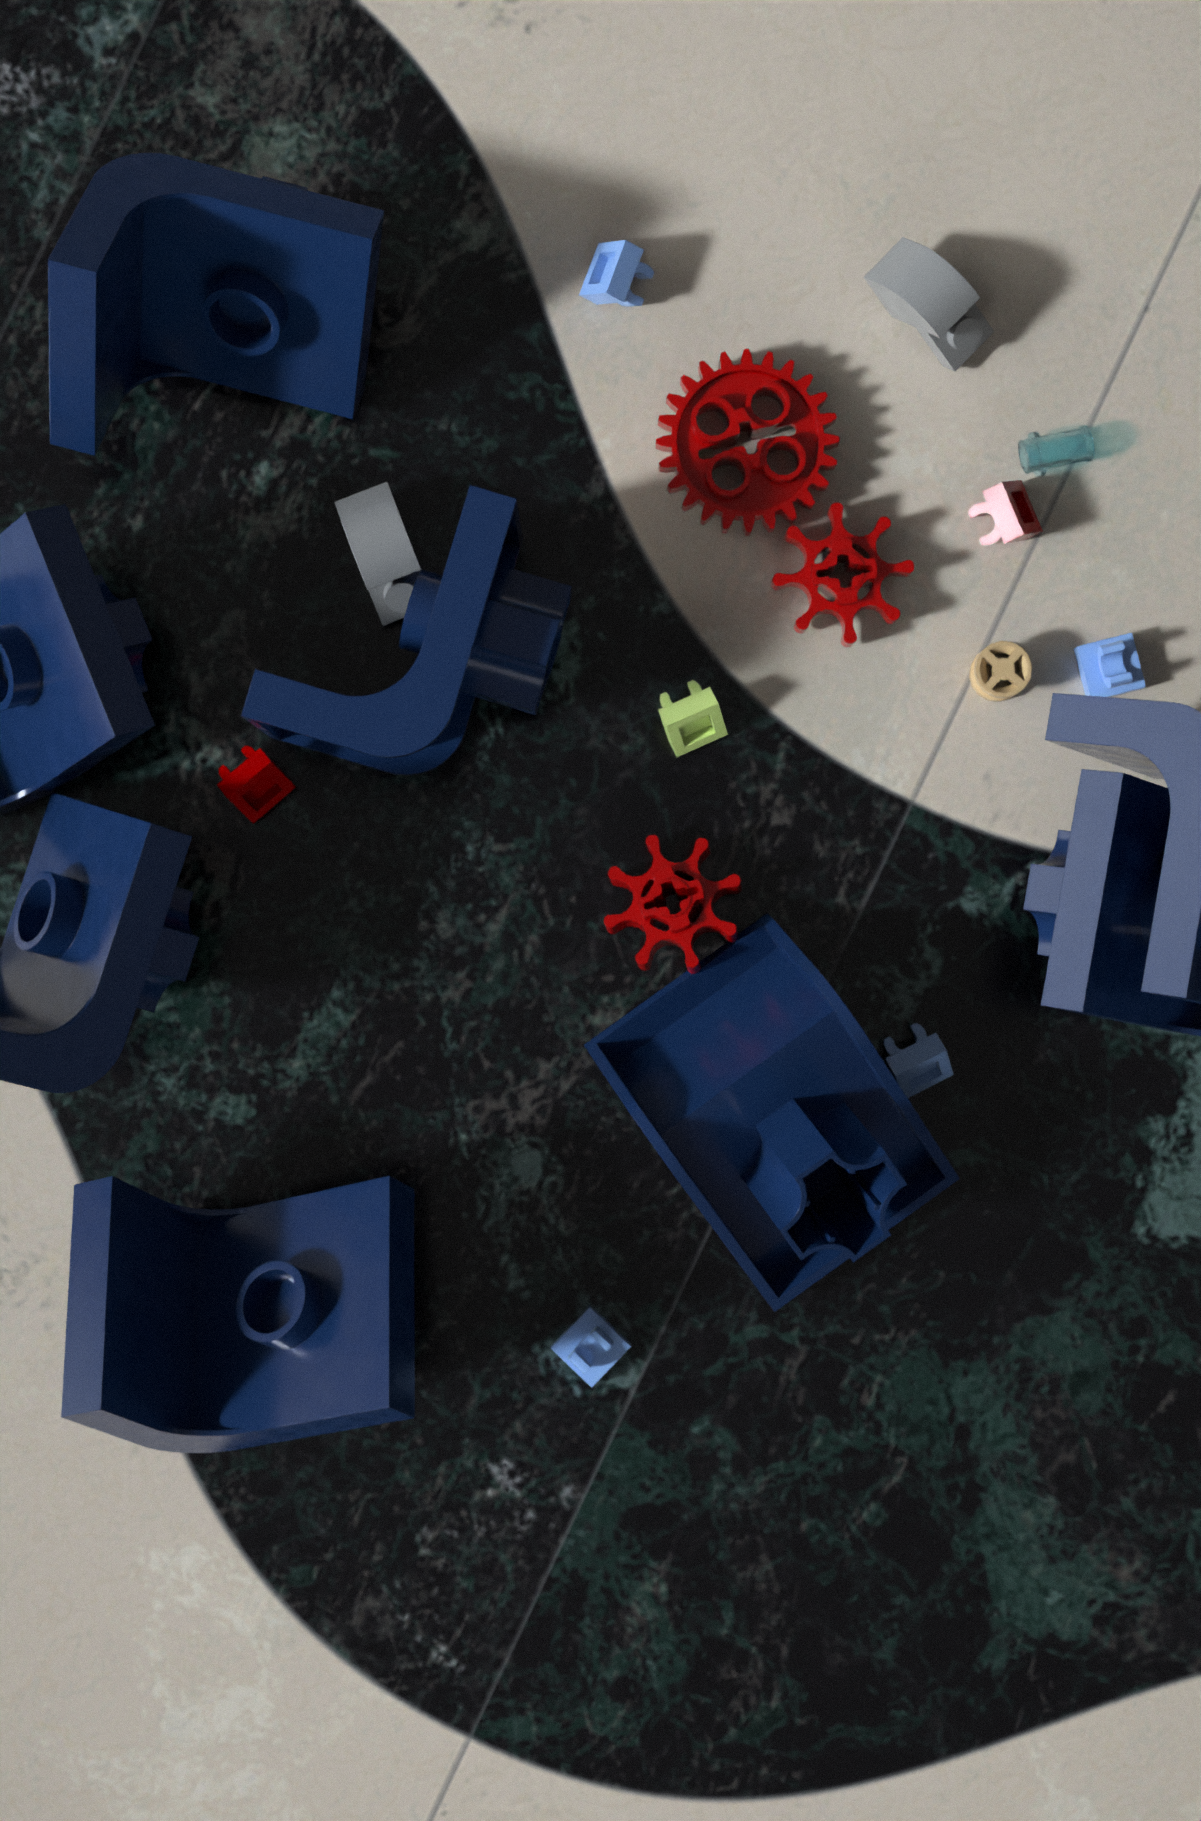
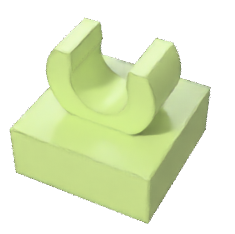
[658,680,728,757]

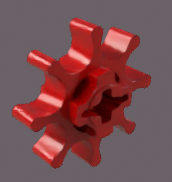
[771,502,914,647]
[604,835,742,974]

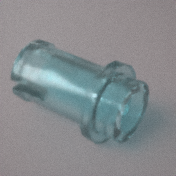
[1018,425,1095,477]

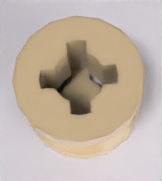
[969,641,1032,702]

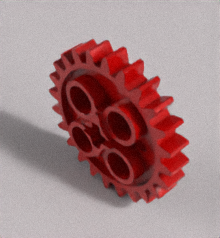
[655,349,840,536]

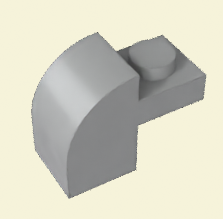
[864,237,994,372]
[335,482,421,626]

